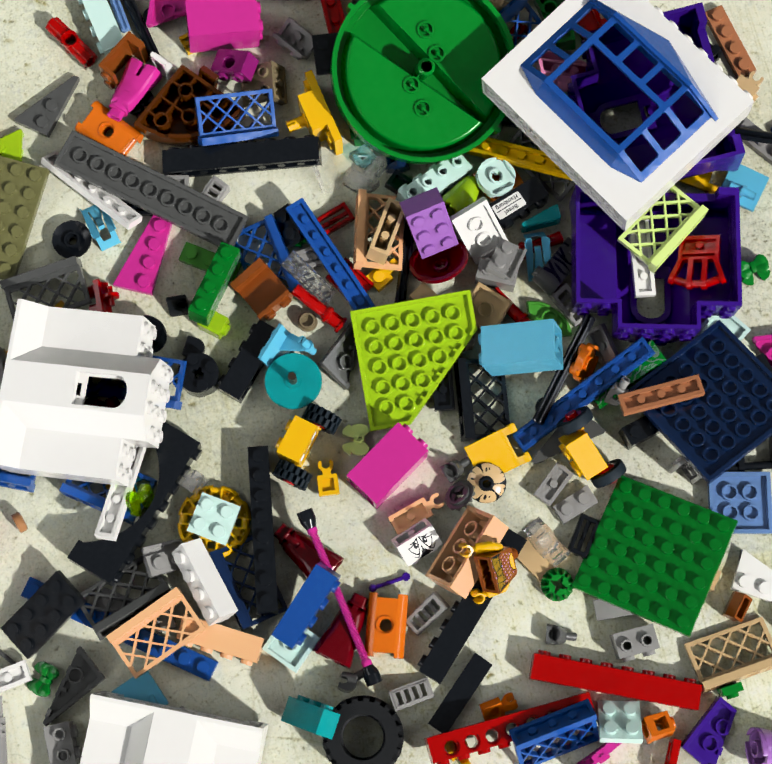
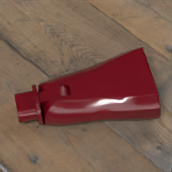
[274,523,344,578]
[312,592,368,669]

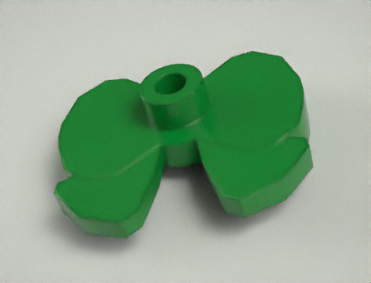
[741,254,771,285]
[27,661,59,697]

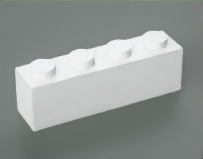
[171,538,238,626]

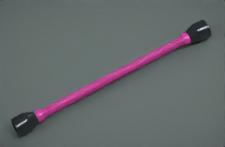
[297,508,382,687]

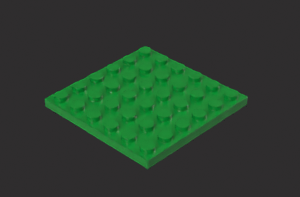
[572,475,738,638]

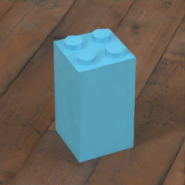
[478,319,563,376]

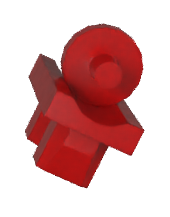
[87,279,120,313]

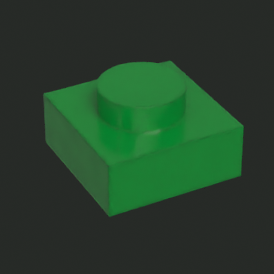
[717,682,744,700]

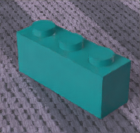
[281,695,341,740]

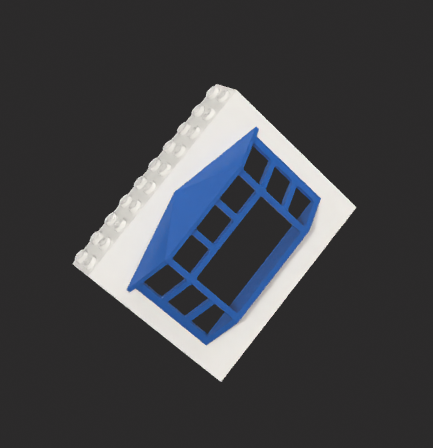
[481,0,754,232]

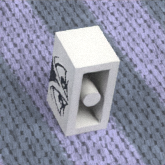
[391,518,443,566]

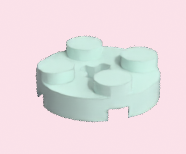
[475,157,516,198]

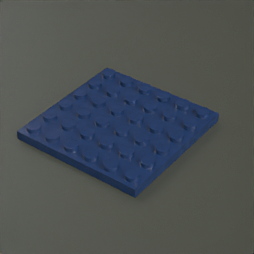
[628,320,772,484]

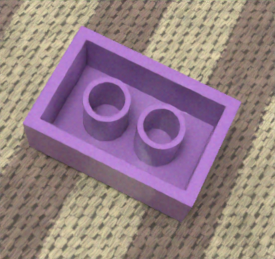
[399,187,459,259]

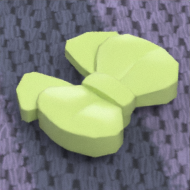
[342,424,370,456]

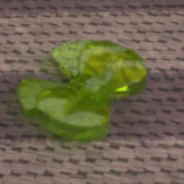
[126,483,154,517]

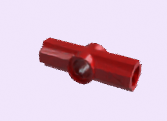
[45,17,98,68]

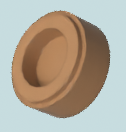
[11,512,28,533]

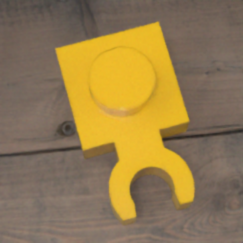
[317,459,340,497]

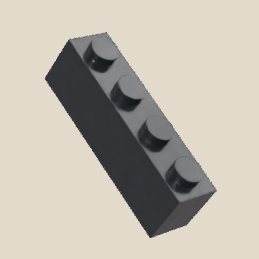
[218,319,276,404]

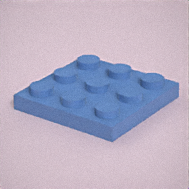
[707,472,772,534]

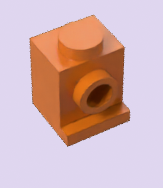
[642,711,676,744]

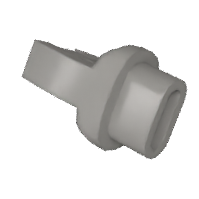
[604,376,630,406]

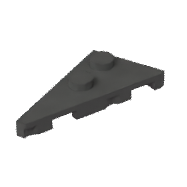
[14,75,80,138]
[318,321,357,390]
[531,420,606,464]
[43,646,106,726]

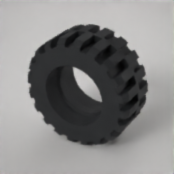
[323,695,404,764]

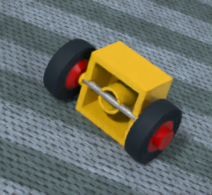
[557,406,626,488]

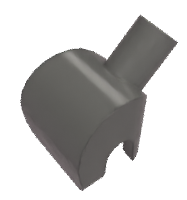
[440,457,471,483]
[546,624,577,645]
[338,669,363,693]

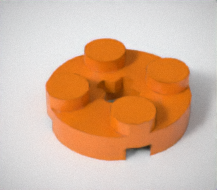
[569,343,600,383]

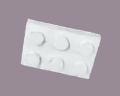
[450,196,508,265]

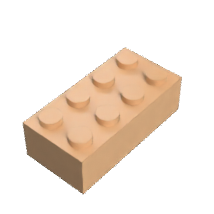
[425,505,509,599]

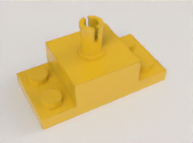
[285,70,343,155]

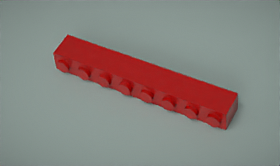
[529,650,702,710]

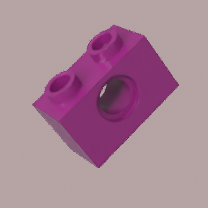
[211,49,259,82]

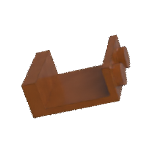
[98,31,150,90]
[230,257,294,322]

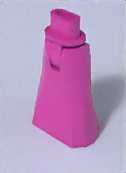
[107,57,162,122]

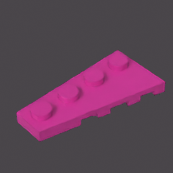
[113,215,172,296]

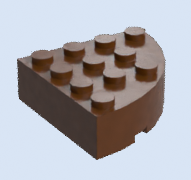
[133,65,246,147]

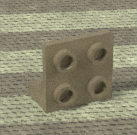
[241,60,288,108]

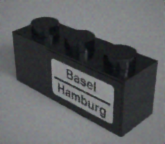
[489,176,549,230]

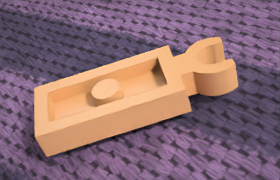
[388,493,444,535]

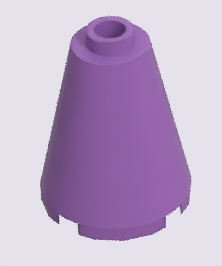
[745,727,772,764]

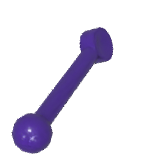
[369,573,410,592]

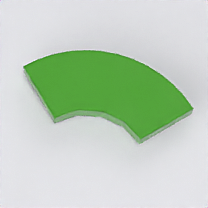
[526,301,572,337]

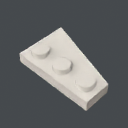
[730,549,772,603]

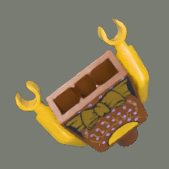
[458,541,519,604]

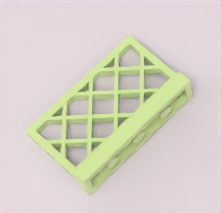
[617,185,709,273]

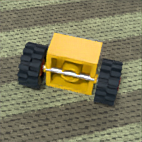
[272,403,342,491]

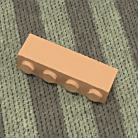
[176,614,265,666]

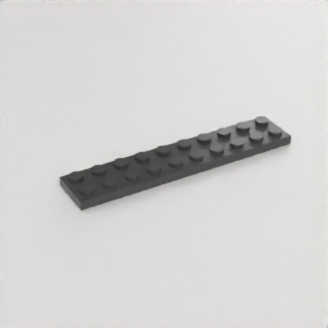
[53,130,249,247]

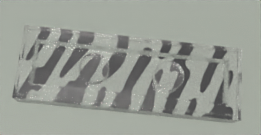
[281,250,336,305]

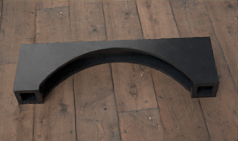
[67,422,202,586]

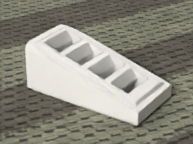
[150,51,178,80]

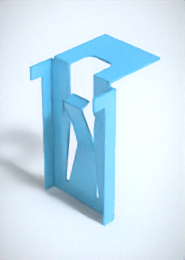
[80,205,121,251]
[523,232,551,282]

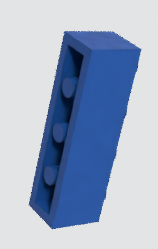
[271,562,341,649]

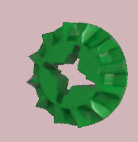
[541,568,573,601]

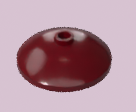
[409,239,468,284]

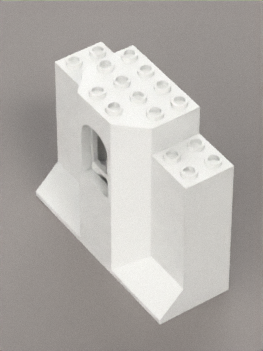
[0,299,173,487]
[80,691,269,764]

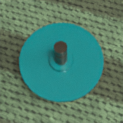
[265,353,322,409]

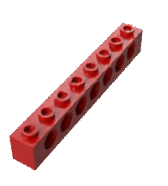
[424,692,595,764]

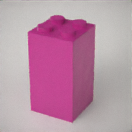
[185,0,263,53]
[346,422,428,509]

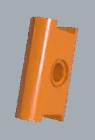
[75,101,144,156]
[364,592,408,659]

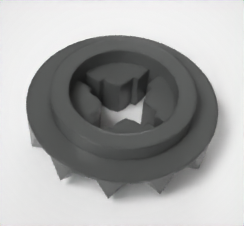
[445,480,475,511]

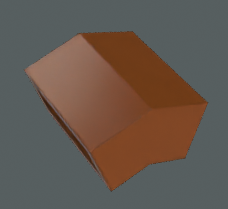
[722,591,753,623]

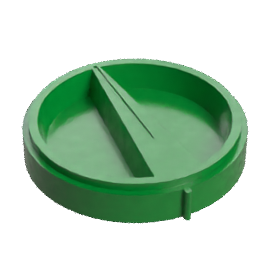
[330,0,515,164]

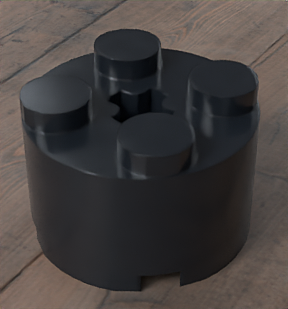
[178,353,221,398]

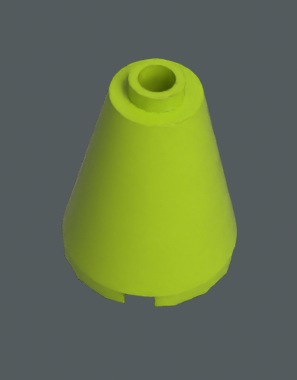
[442,176,480,230]

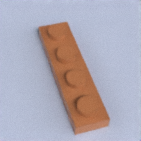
[705,5,756,79]
[618,374,705,416]

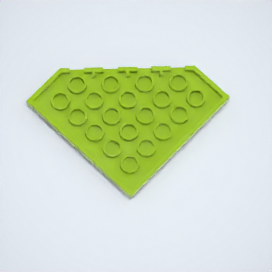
[350,290,477,431]

